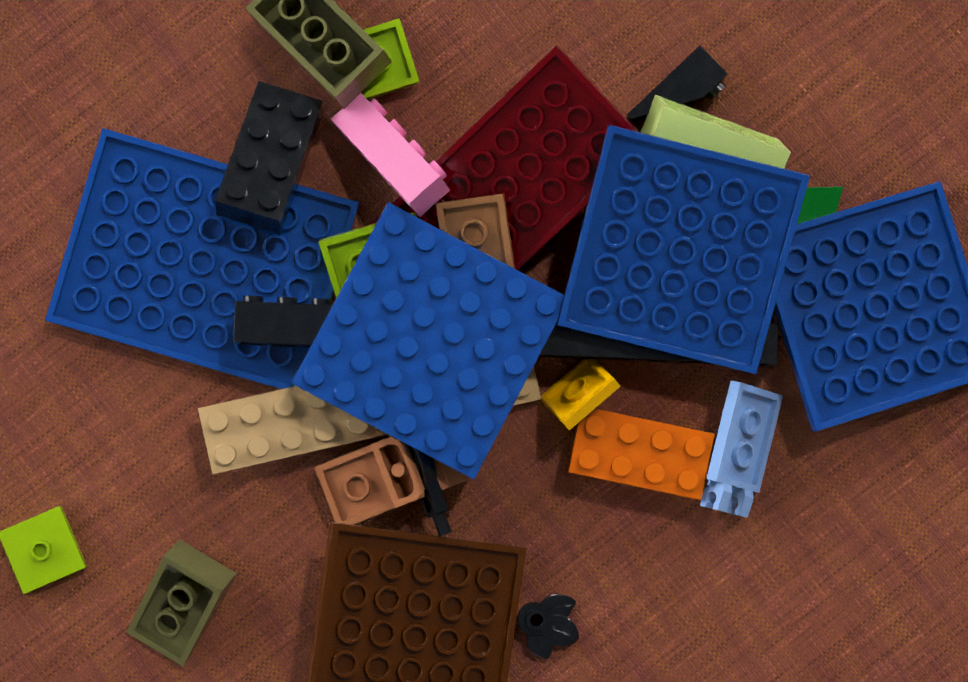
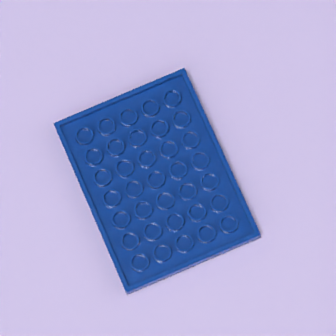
[45,128,360,389]

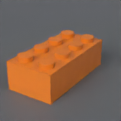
[567,409,715,500]

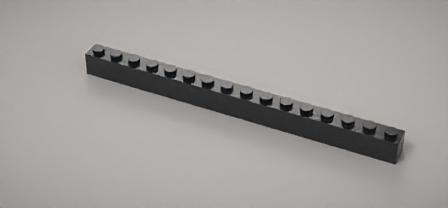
[233,295,778,367]

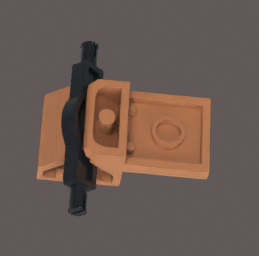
[314,437,470,537]

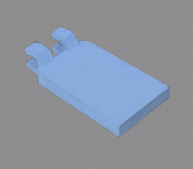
[700,380,783,518]

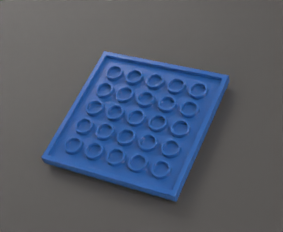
[557,124,810,374]
[774,181,968,432]
[291,202,564,480]

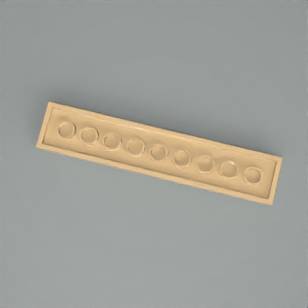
[198,367,541,474]

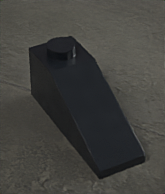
[626,45,728,123]

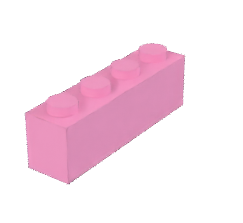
[331,93,450,217]

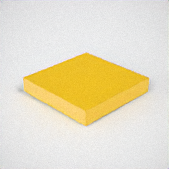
[540,359,621,430]

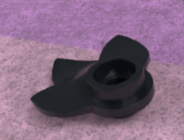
[517,594,579,659]

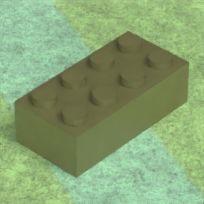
[245,0,392,109]

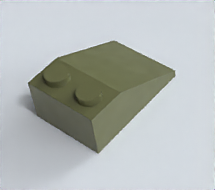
[126,539,237,666]

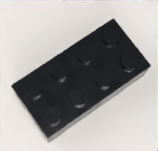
[215,81,323,235]

